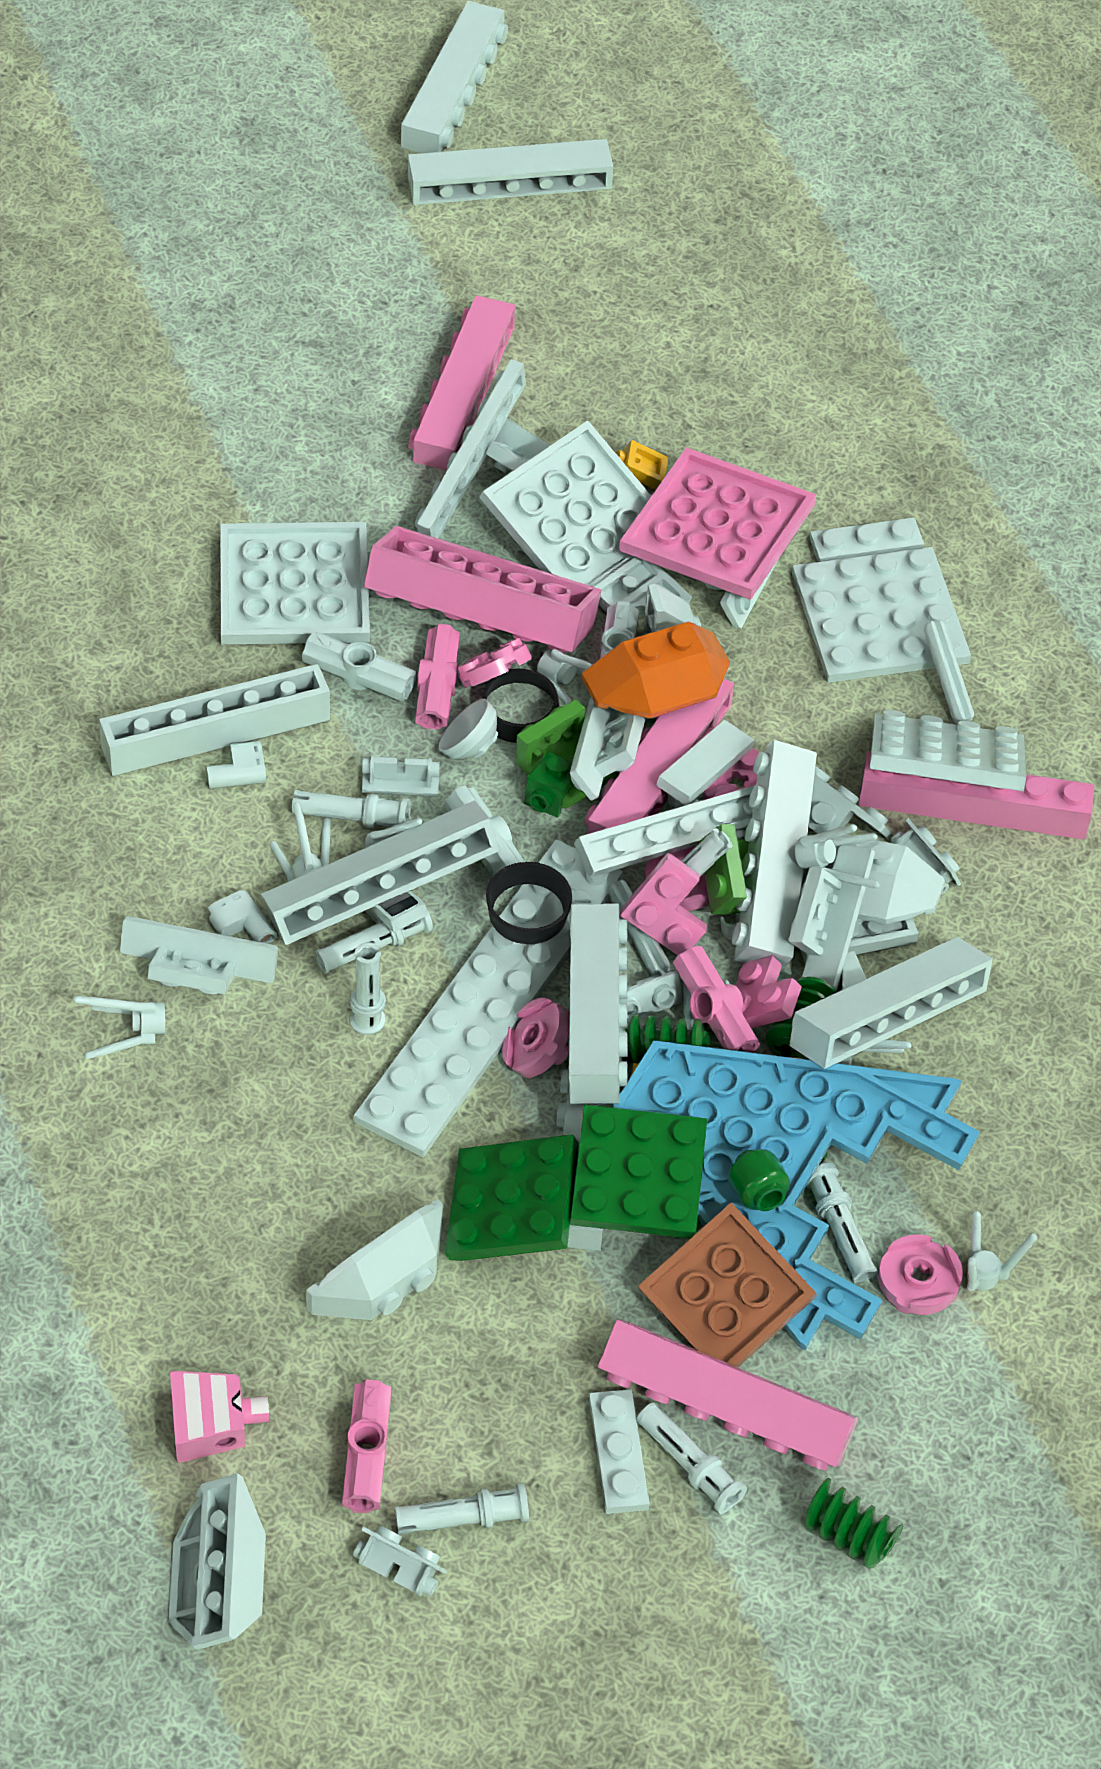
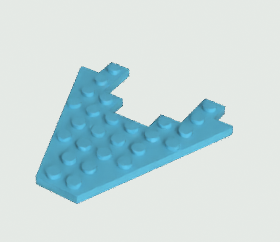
[613,1041,980,1350]

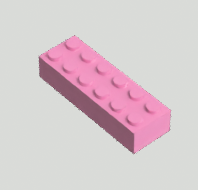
[364,526,602,653]

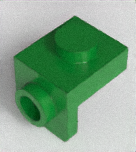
[524,752,574,818]

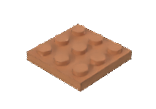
[638,1203,817,1368]

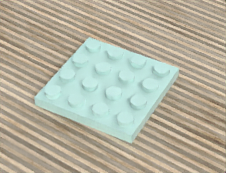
[479,421,651,586]
[220,522,370,645]
[792,547,971,683]
[870,710,1026,791]

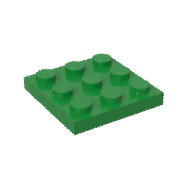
[570,1105,708,1239]
[445,1134,579,1261]

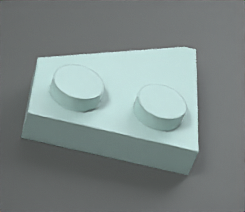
[593,557,692,616]

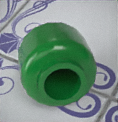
[728,1149,790,1211]

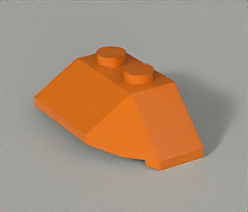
[581,622,730,718]

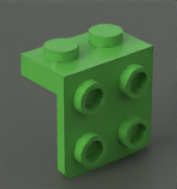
[515,699,619,809]
[699,824,749,915]

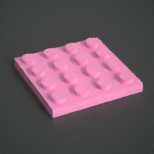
[620,447,816,600]

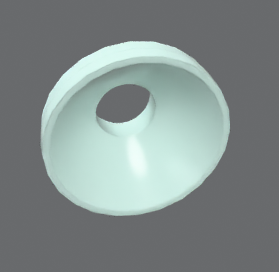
[439,699,498,759]

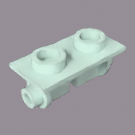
[362,755,440,796]
[891,818,961,895]
[620,970,683,1022]
[353,1525,448,1597]

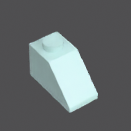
[643,583,701,635]

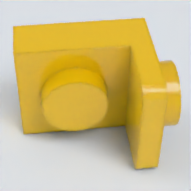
[615,440,669,490]

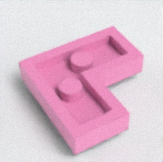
[620,853,707,955]
[736,955,802,1029]

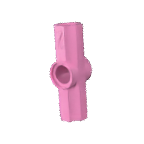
[415,624,460,730]
[673,946,760,1053]
[342,1379,392,1514]

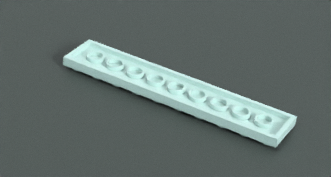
[354,839,623,1158]

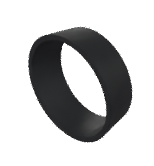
[482,668,559,743]
[486,862,572,944]

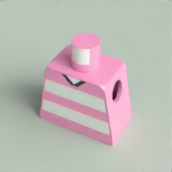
[170,1371,270,1463]

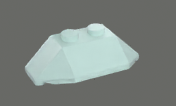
[800,834,945,924]
[306,1199,443,1320]
[168,1473,266,1650]

